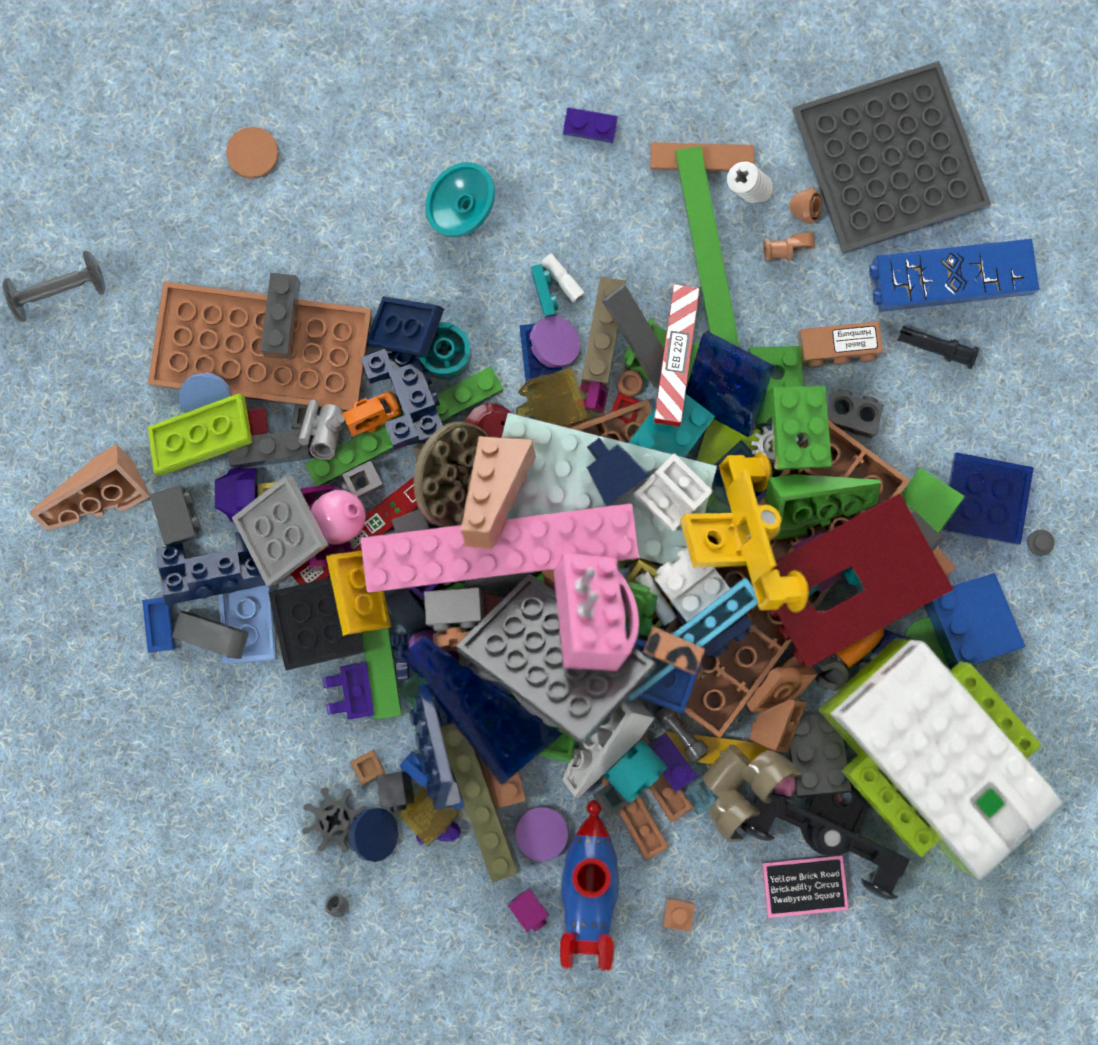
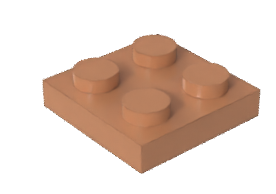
[747,666,818,712]

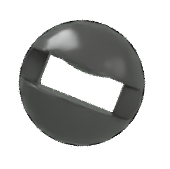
[325,893,349,918]

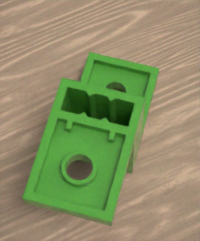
[747,346,832,470]

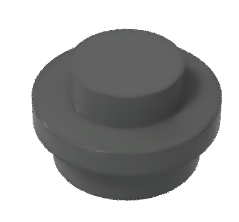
[1027,529,1055,556]

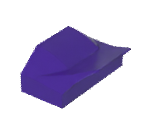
[215,468,257,522]

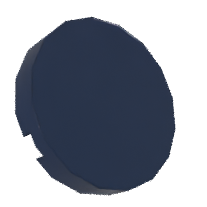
[349,807,398,862]

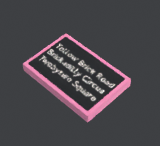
[762,855,849,918]

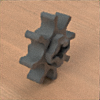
[302,787,367,853]

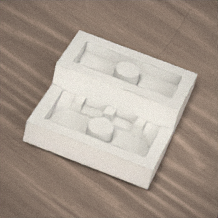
[634,453,713,532]

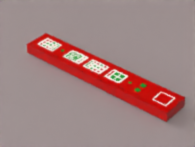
[290,477,418,585]

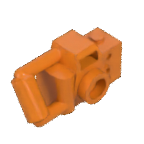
[341,391,402,437]

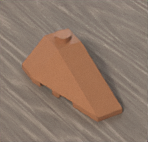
[30,444,150,531]

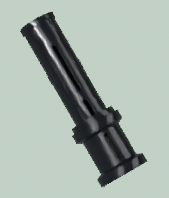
[897,325,979,369]

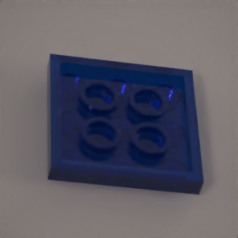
[686,331,774,437]
[942,452,1034,545]

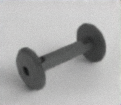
[2,250,106,322]

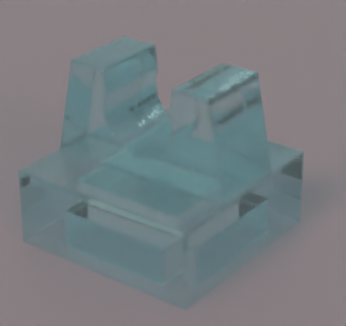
[684,781,719,815]

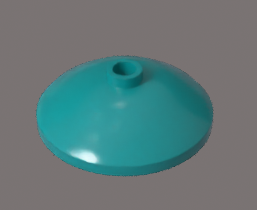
[425,162,496,237]

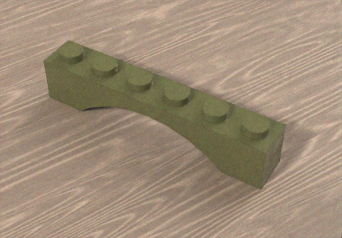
[440,716,520,883]

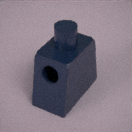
[587,438,650,506]

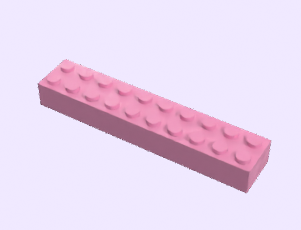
[360,503,639,592]

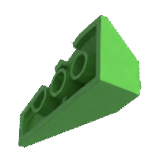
[765,474,881,540]

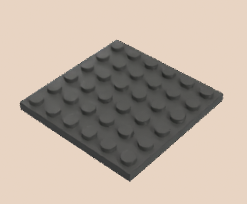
[792,61,991,254]

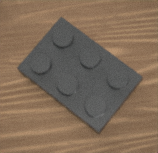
[789,714,851,798]

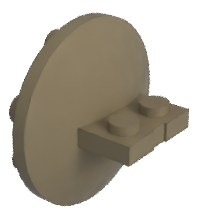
[413,422,488,528]

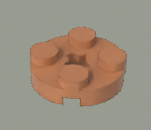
[433,628,474,652]

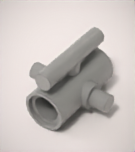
[298,400,345,460]

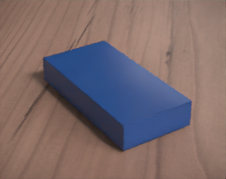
[142,597,176,653]

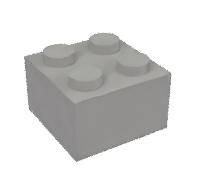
[424,588,486,633]

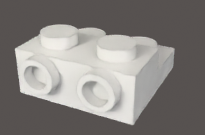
[654,547,730,622]

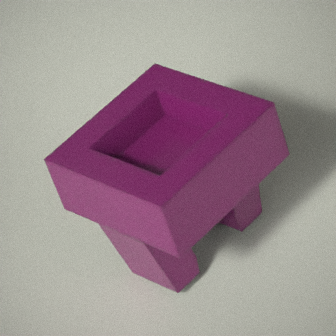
[576,381,609,414]

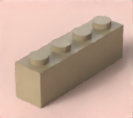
[581,276,626,387]

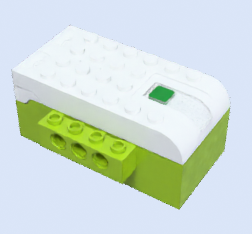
[818,638,1062,880]

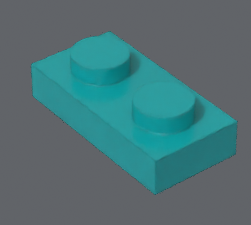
[531,264,559,318]

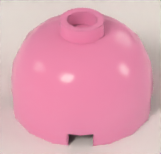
[311,490,366,545]

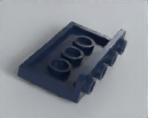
[410,684,461,810]

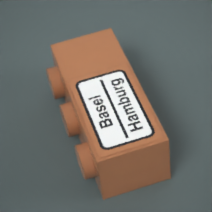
[797,321,883,368]

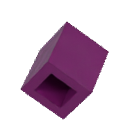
[507,887,549,932]

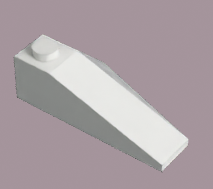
[563,698,654,798]

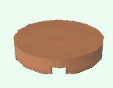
[226,127,279,180]

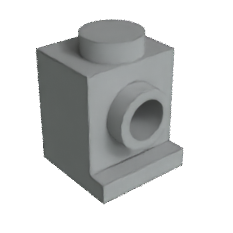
[341,461,384,499]

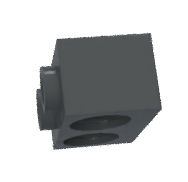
[827,389,884,439]

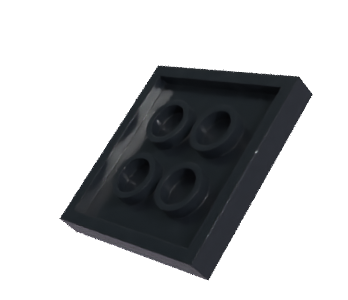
[268,577,365,671]

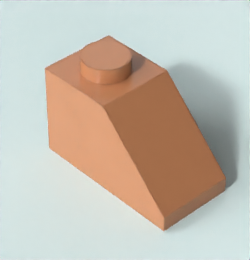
[749,699,807,753]

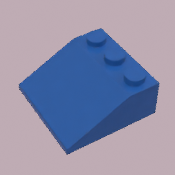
[924,573,1026,670]

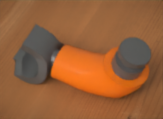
[815,627,885,691]

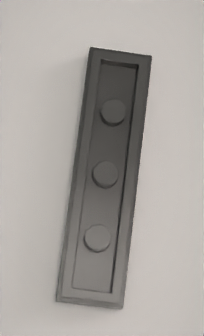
[602,285,664,388]

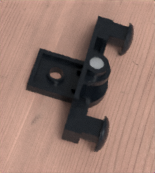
[740,782,910,900]

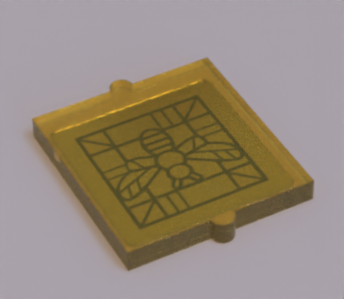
[397,787,459,847]

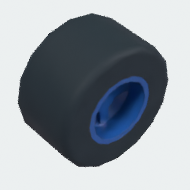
[385,587,428,636]

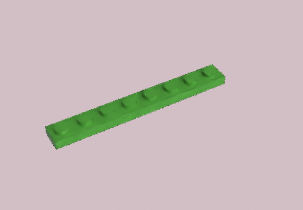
[305,366,503,486]

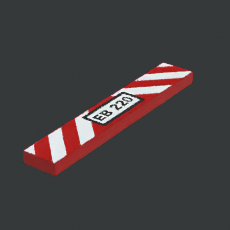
[653,284,700,427]

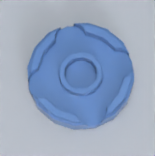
[179,373,231,413]

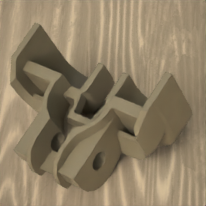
[701,745,803,842]

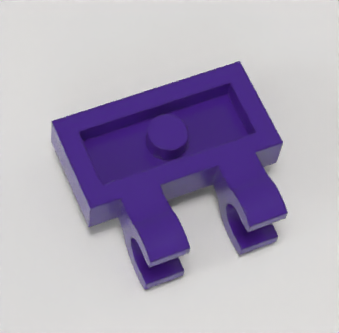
[322,662,374,720]

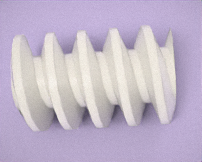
[727,162,773,203]

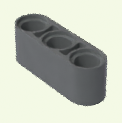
[172,611,249,659]

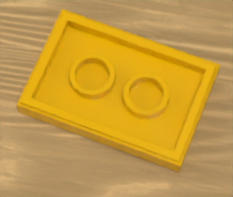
[326,551,392,636]

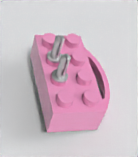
[554,554,639,671]

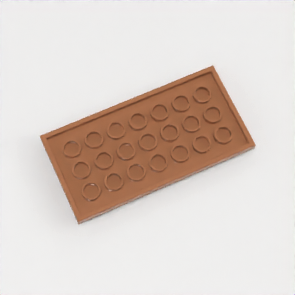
[148,282,372,412]

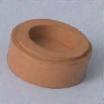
[617,370,643,397]

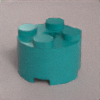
[419,322,471,379]
[603,739,667,803]

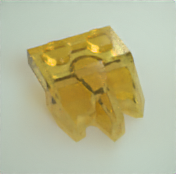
[516,367,589,427]

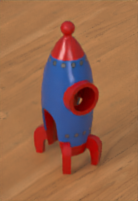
[560,800,619,971]

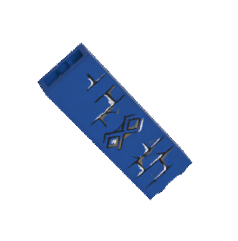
[869,238,1039,312]

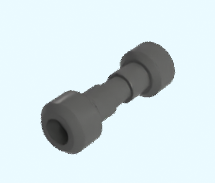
[654,706,709,762]

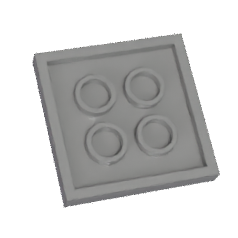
[232,475,328,587]

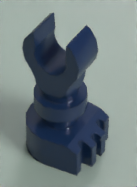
[391,634,412,680]

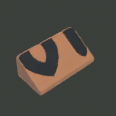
[643,627,705,675]

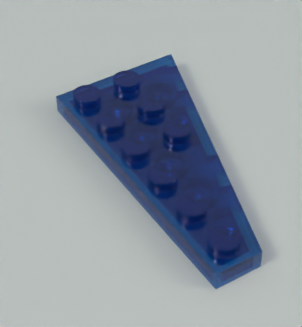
[401,636,562,785]

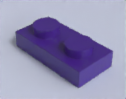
[563,107,618,143]
[648,732,697,792]

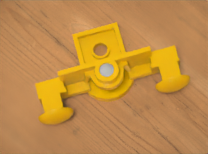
[680,452,809,612]

